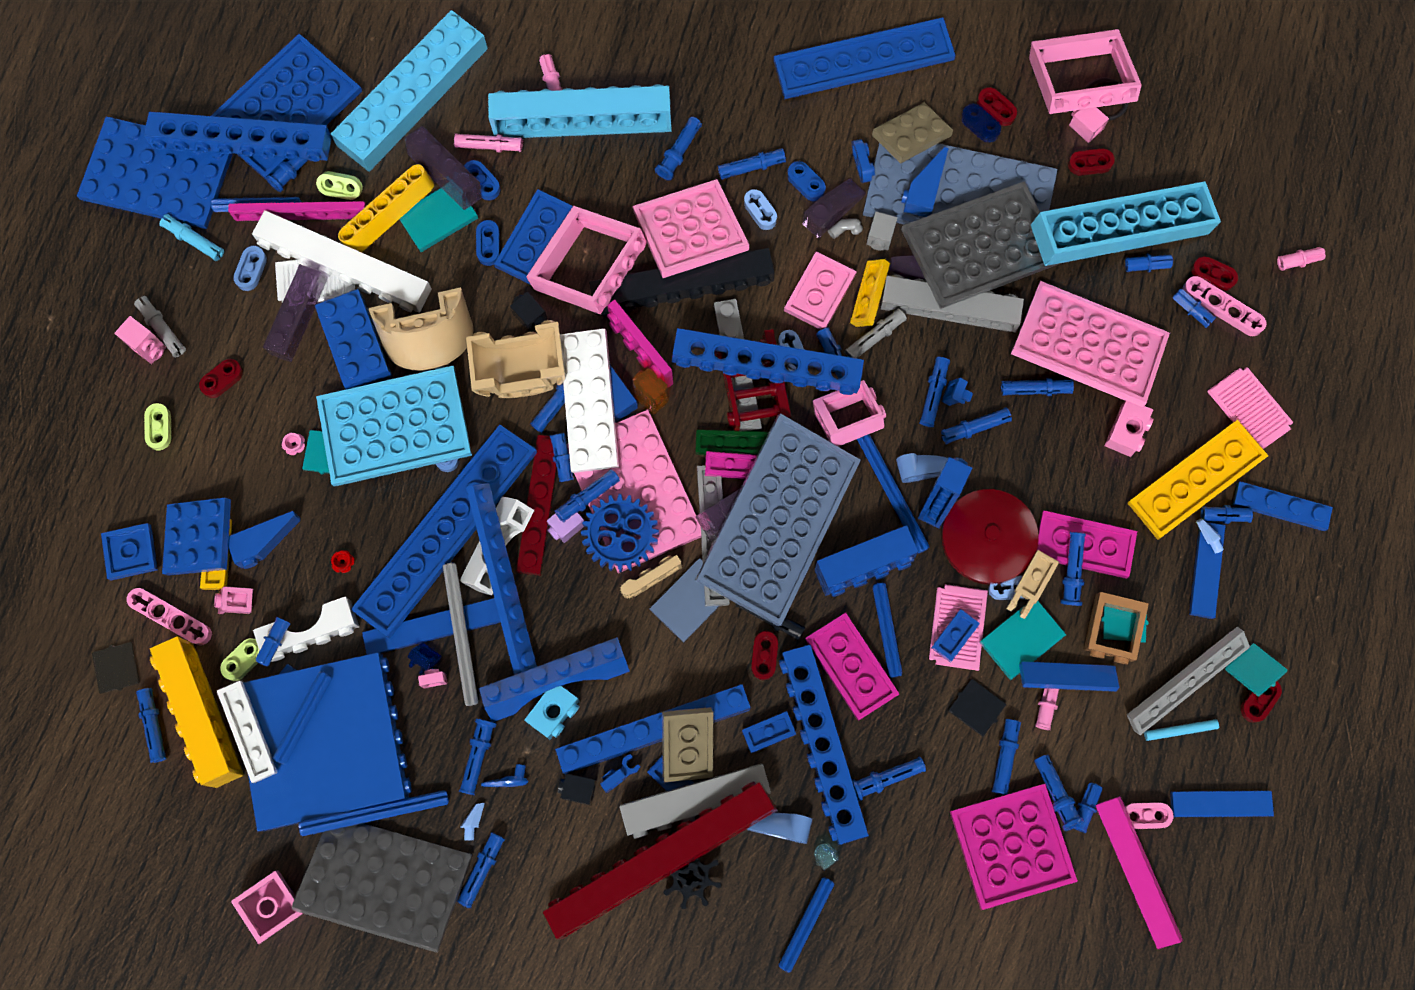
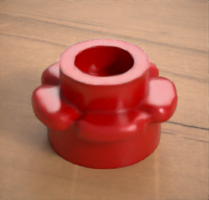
[331,550,354,573]

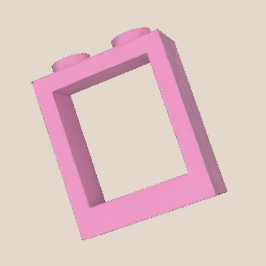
[813,380,886,446]

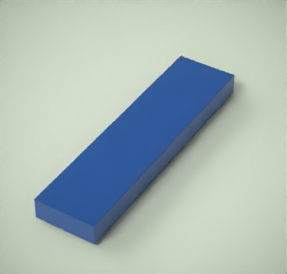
[1189,522,1225,619]
[1019,662,1119,691]
[1170,791,1274,817]

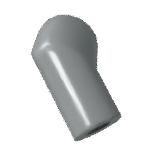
[828,218,863,239]

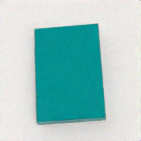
[399,181,478,252]
[979,601,1066,680]

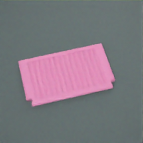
[1207,367,1293,449]
[929,584,988,671]

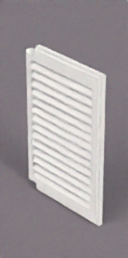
[275,259,355,306]

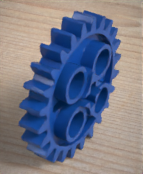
[581,494,659,572]

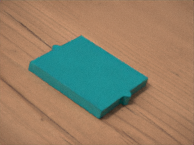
[302,430,329,475]
[1101,606,1149,643]
[1225,643,1287,697]

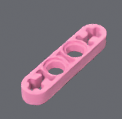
[1183,276,1266,336]
[127,588,212,645]

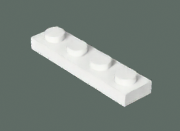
[217,681,278,783]

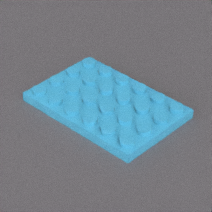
[316,366,472,487]

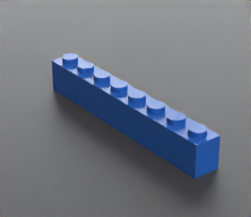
[555,685,750,775]

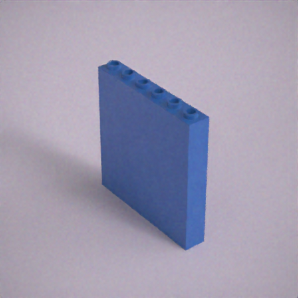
[243,653,412,832]

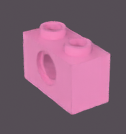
[114,316,167,364]
[1104,401,1153,457]

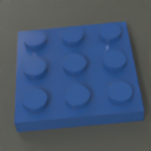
[162,498,231,576]

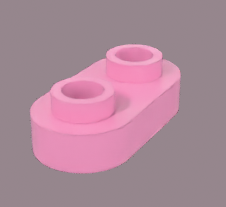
[1125,803,1173,829]

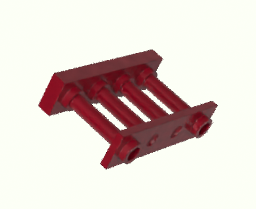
[715,329,791,431]

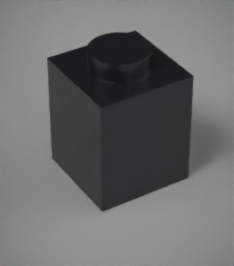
[510,292,547,332]
[558,774,597,806]

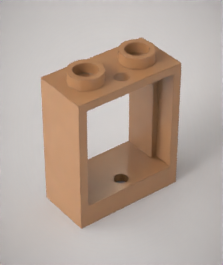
[1084,592,1149,665]

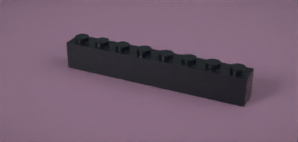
[589,248,775,316]

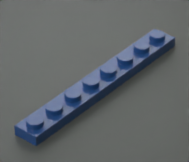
[466,483,537,675]

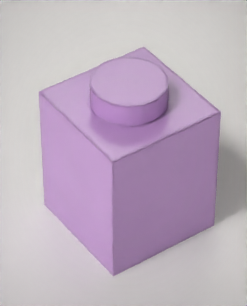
[547,513,584,543]

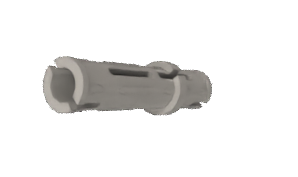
[134,296,186,357]
[845,308,907,359]

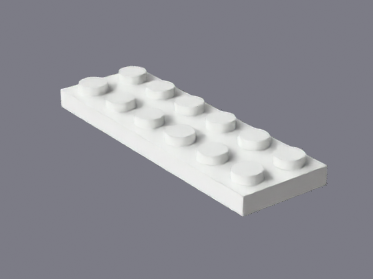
[560,329,619,473]

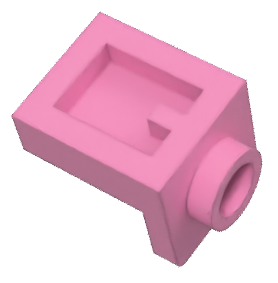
[214,587,253,614]

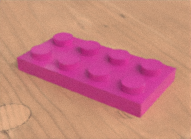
[607,300,673,389]
[1037,510,1137,579]
[805,613,899,721]

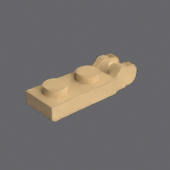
[1006,550,1059,619]
[620,555,682,599]

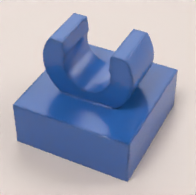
[942,378,973,406]

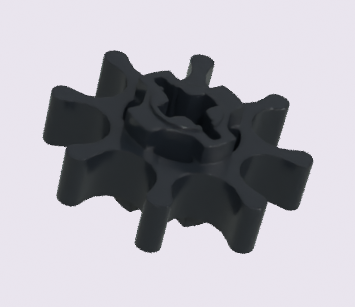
[663,857,723,909]

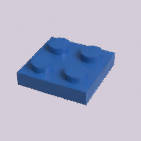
[101,523,158,580]

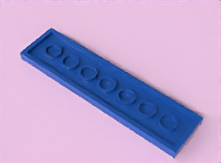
[773,18,955,99]

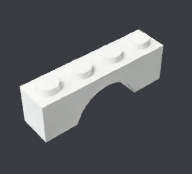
[460,497,534,595]
[253,596,359,662]

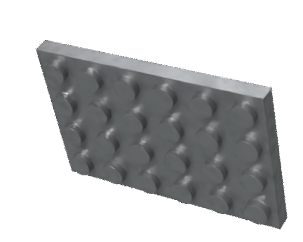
[901,182,1061,309]
[291,823,472,953]

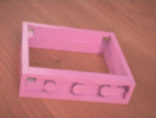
[1029,29,1141,114]
[526,206,647,314]

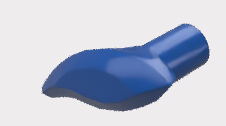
[481,764,528,787]

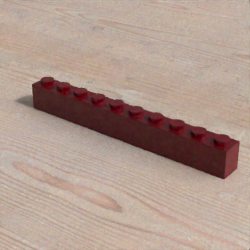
[543,781,778,939]

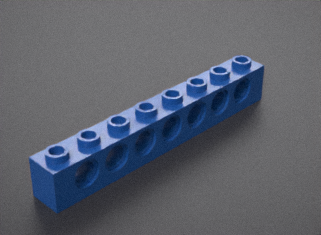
[144,112,332,161]
[672,328,864,395]
[779,645,868,845]

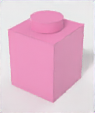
[1069,107,1109,143]

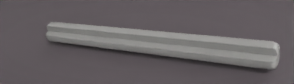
[443,563,478,706]

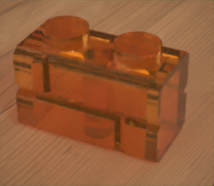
[632,368,669,415]

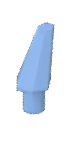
[1196,519,1224,554]
[460,803,485,840]

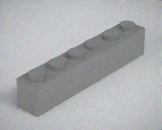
[880,275,1024,333]
[619,763,771,838]

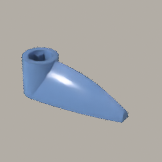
[896,453,948,483]
[746,813,812,844]

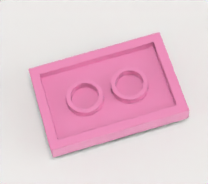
[784,251,857,330]

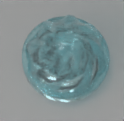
[814,844,839,870]

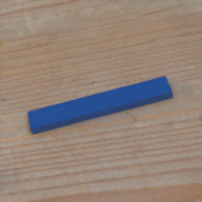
[362,598,501,655]

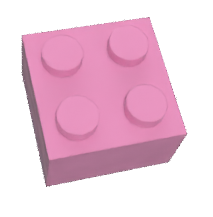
[231,870,303,944]

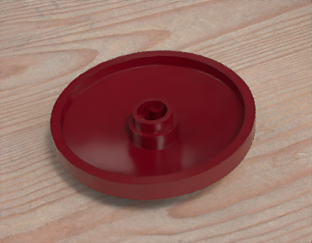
[941,489,1039,584]

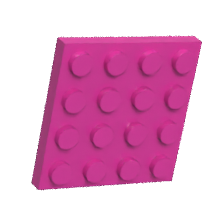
[950,784,1078,910]

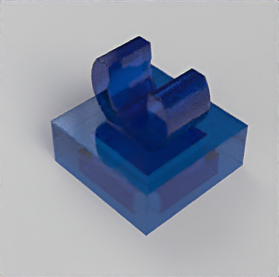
[407,642,442,675]

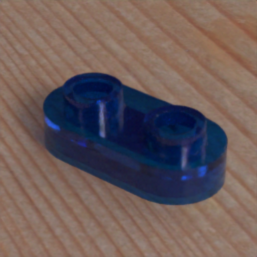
[961,104,1001,142]

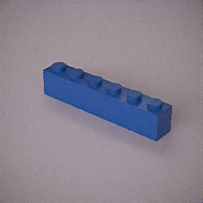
[918,457,972,528]

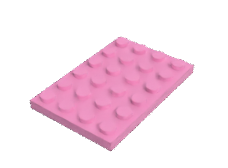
[1011,281,1170,407]
[566,410,701,573]

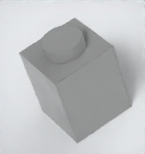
[866,212,898,251]

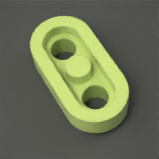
[316,171,363,200]
[145,403,171,450]
[221,638,259,681]

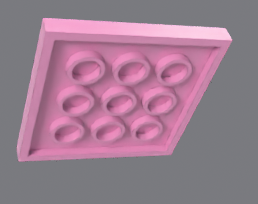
[633,179,749,278]

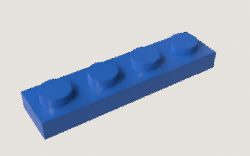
[1232,481,1333,531]

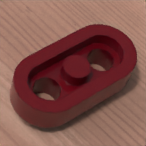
[977,88,1017,126]
[1068,149,1115,176]
[1191,257,1238,291]
[199,359,243,398]
[751,631,778,681]
[1241,681,1282,723]

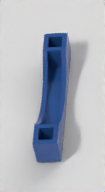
[479,637,630,722]

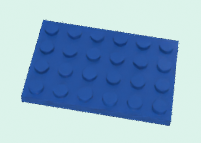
[211,34,362,181]
[77,117,233,229]

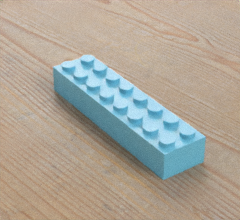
[331,10,488,172]
[488,84,671,138]
[1031,182,1221,266]

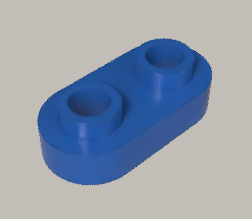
[852,139,875,183]
[463,160,500,200]
[787,162,826,201]
[476,220,500,266]

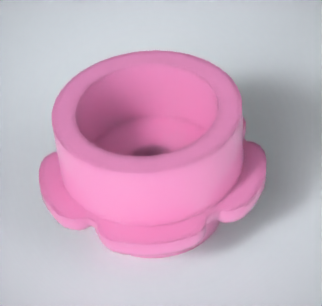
[282,433,305,455]

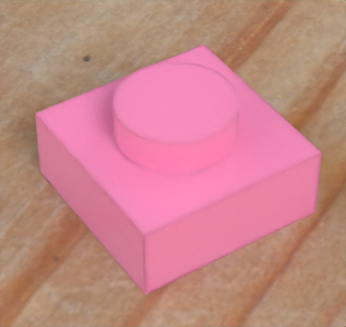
[418,669,448,688]

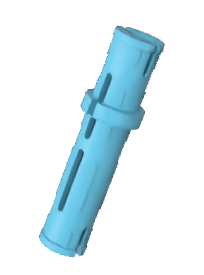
[160,214,224,261]

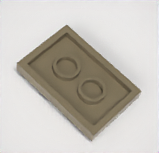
[872,103,953,164]
[662,707,713,782]

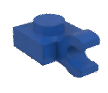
[600,754,641,793]

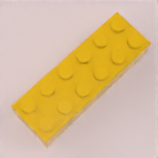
[150,636,244,788]

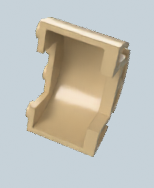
[369,287,473,371]
[466,320,565,398]

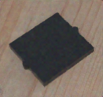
[948,679,1007,737]

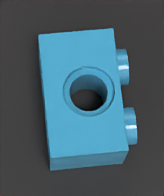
[524,686,580,740]

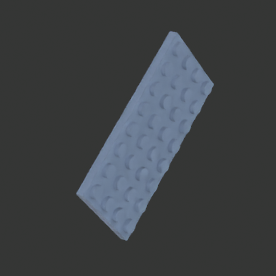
[863,143,1057,225]
[695,413,861,626]

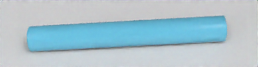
[1144,719,1219,741]

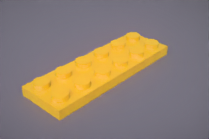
[1128,420,1268,540]

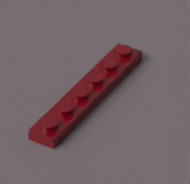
[516,435,557,576]

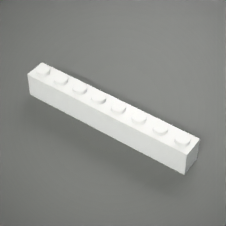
[252,211,432,313]

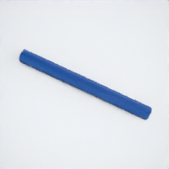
[857,434,929,553]
[299,790,449,836]

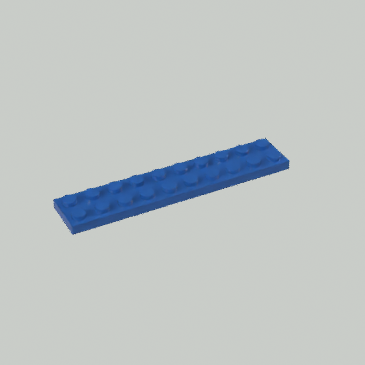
[351,425,537,639]

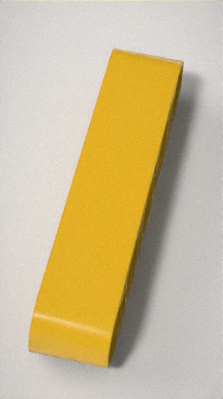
[338,165,434,252]

